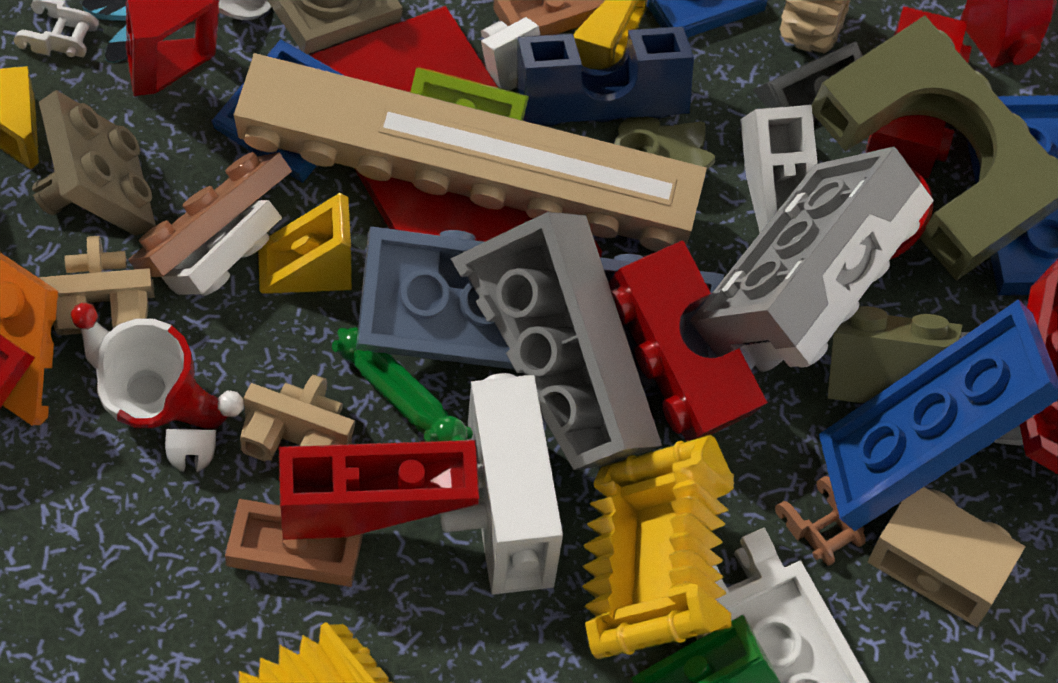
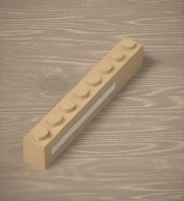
[234,53,707,251]

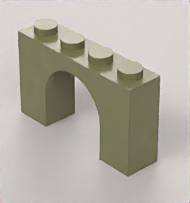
[812,16,1058,281]

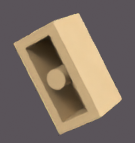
[868,487,1026,627]

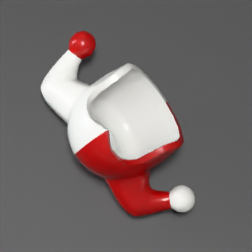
[70,302,244,429]

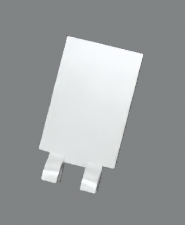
[696,528,870,683]

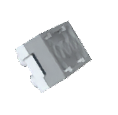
[690,147,934,372]

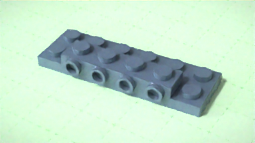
[356,226,724,388]

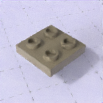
[267,0,403,54]
[32,90,156,235]

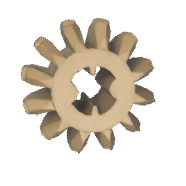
[780,0,851,54]

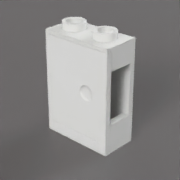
[440,373,563,595]

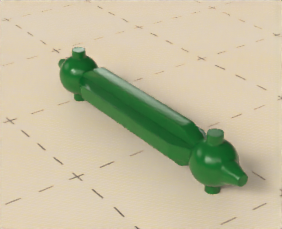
[332,327,473,442]

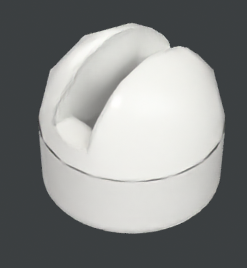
[165,429,216,472]

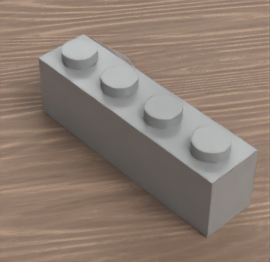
[451,212,662,470]

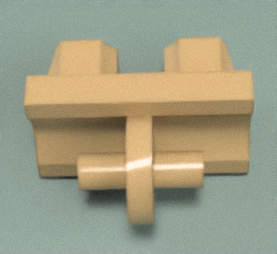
[39,236,155,335]
[240,375,355,461]

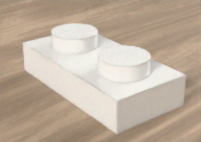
[162,200,282,296]

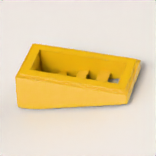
[573,0,647,69]

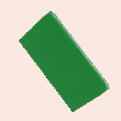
[631,615,780,683]

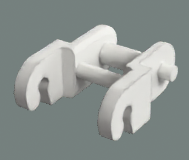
[14,0,99,57]

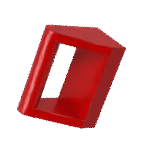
[126,0,220,96]

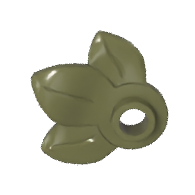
[614,116,715,170]

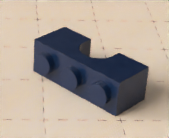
[517,27,694,126]

